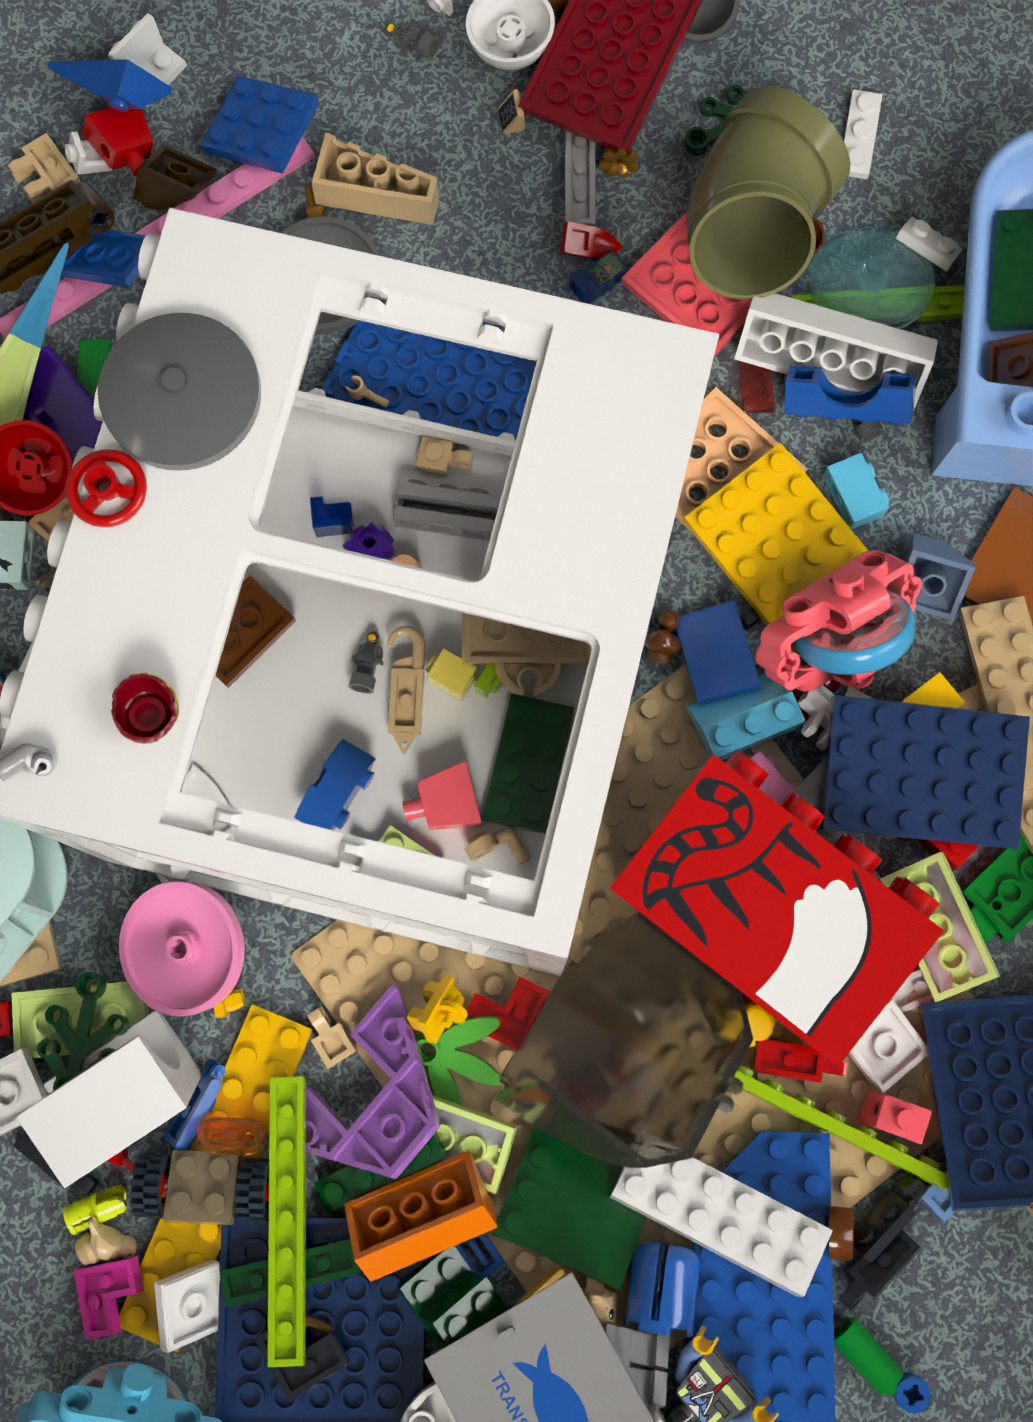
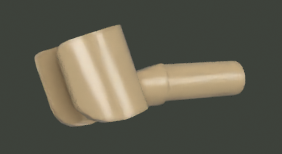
[346,375,390,408]

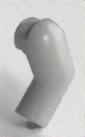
[0,744,56,781]

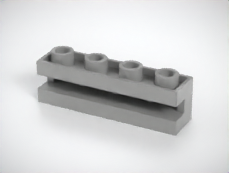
[393,479,502,541]

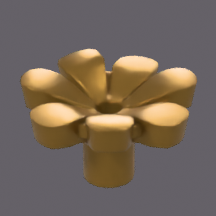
[599,148,639,178]

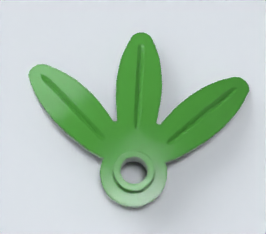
[415,1016,503,1106]

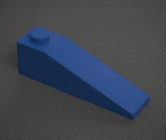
[48,59,172,112]

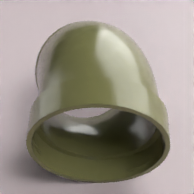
[687,86,850,299]

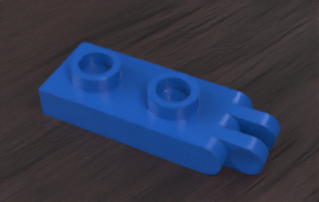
[163,1059,226,1150]

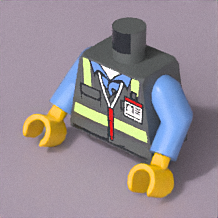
[669,1326,779,1422]

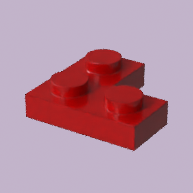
[465,976,549,1052]

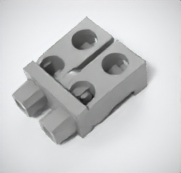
[602,1324,670,1408]

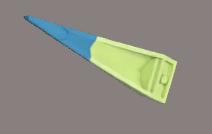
[0,243,69,426]

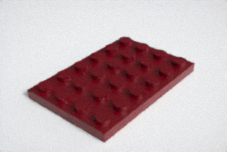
[518,0,703,155]

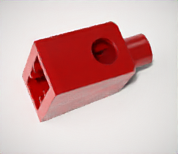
[82,108,153,177]

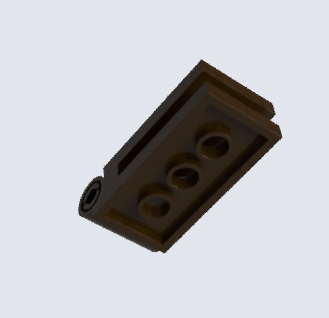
[0,179,115,295]

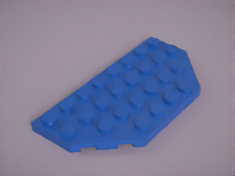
[693,1131,836,1422]

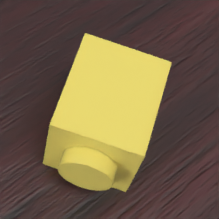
[425,648,478,701]

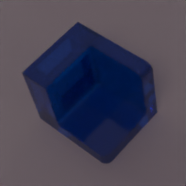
[310,496,354,537]

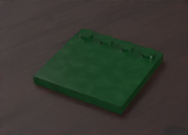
[990,209,1033,331]
[491,1104,647,1291]

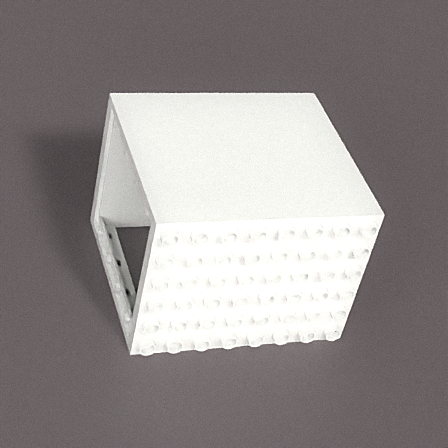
[0,208,719,976]

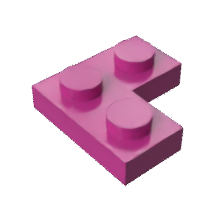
[73,1256,144,1340]

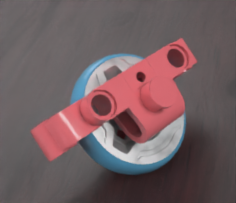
[756,550,922,691]

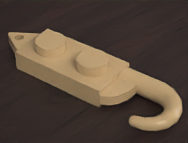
[387,626,425,754]

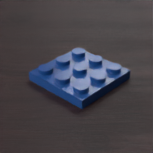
[200,75,319,174]

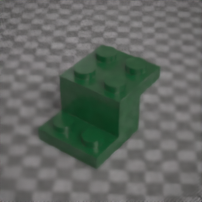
[395,1246,515,1348]

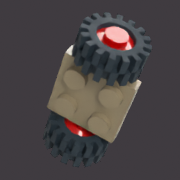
[129,1150,269,1225]

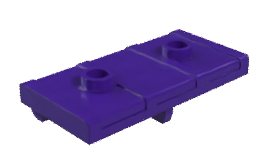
[24,344,103,461]

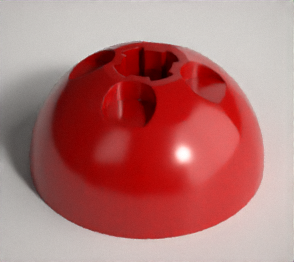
[0,420,74,515]

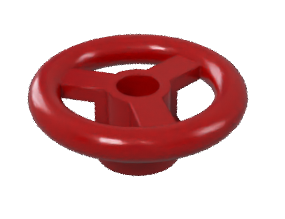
[66,449,147,527]

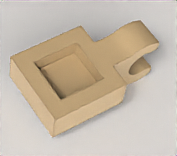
[415,436,473,475]
[307,1006,358,1069]

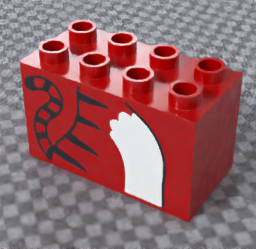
[610,749,944,1067]

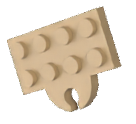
[462,612,591,696]

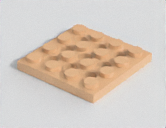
[675,387,807,530]

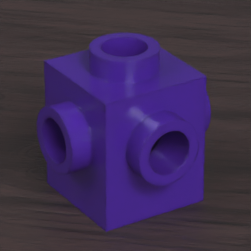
[342,522,395,561]

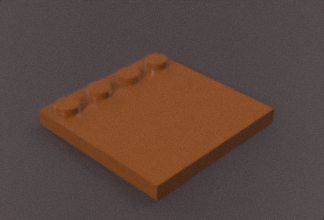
[963,487,1033,625]

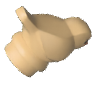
[75,1216,137,1265]

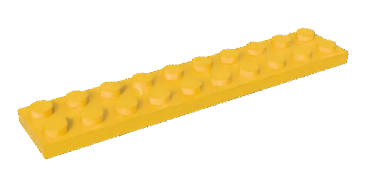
[119,1004,314,1353]

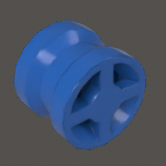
[892,1372,931,1414]

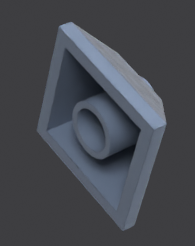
[904,533,976,621]

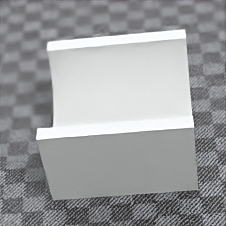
[16,1010,201,1188]

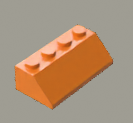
[344,1150,498,1282]

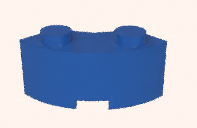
[294,739,376,831]

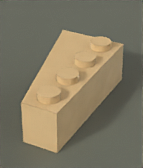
[312,133,439,225]

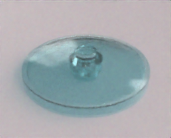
[810,228,935,329]

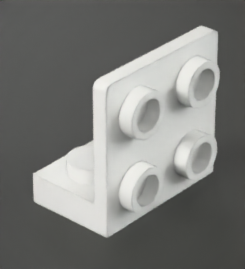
[108,13,187,107]

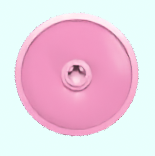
[119,881,245,1016]

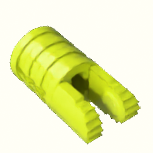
[63,1184,127,1235]

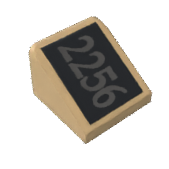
[498,89,525,134]

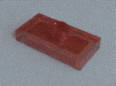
[738,360,775,413]

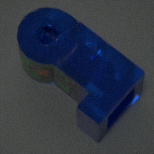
[569,251,629,304]

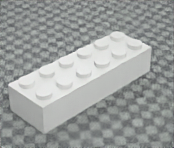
[734,293,938,409]
[610,1131,833,1297]

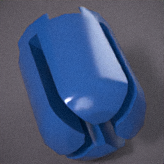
[624,1241,701,1337]

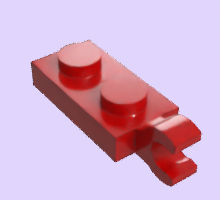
[753,1039,848,1083]

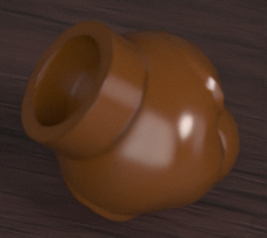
[644,610,681,664]

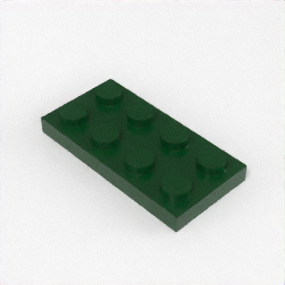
[482,693,574,834]

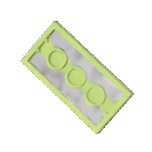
[881,852,1000,1002]
[425,1095,517,1194]

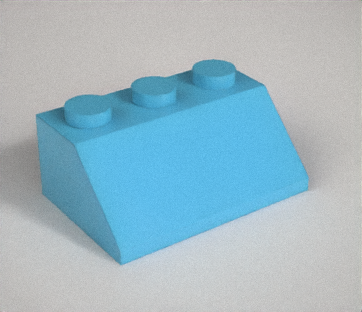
[686,673,805,760]

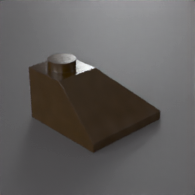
[132,144,218,211]

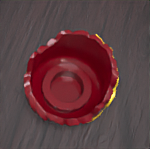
[111,672,179,744]

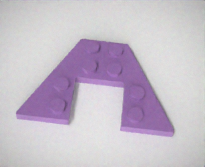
[265,984,441,1179]

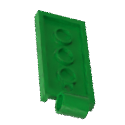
[961,834,1033,944]

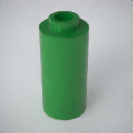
[834,1317,904,1396]

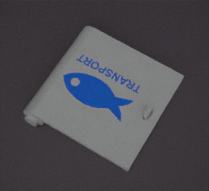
[424,1272,665,1422]

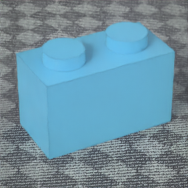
[823,453,889,530]

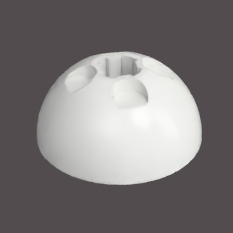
[466,0,555,70]

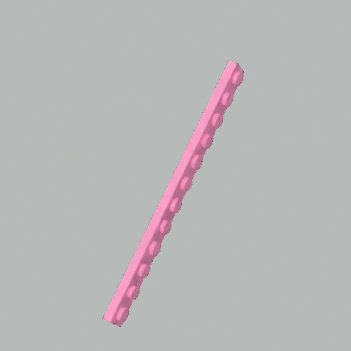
[0,136,315,339]

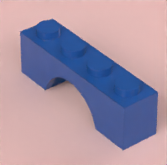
[784,365,917,425]

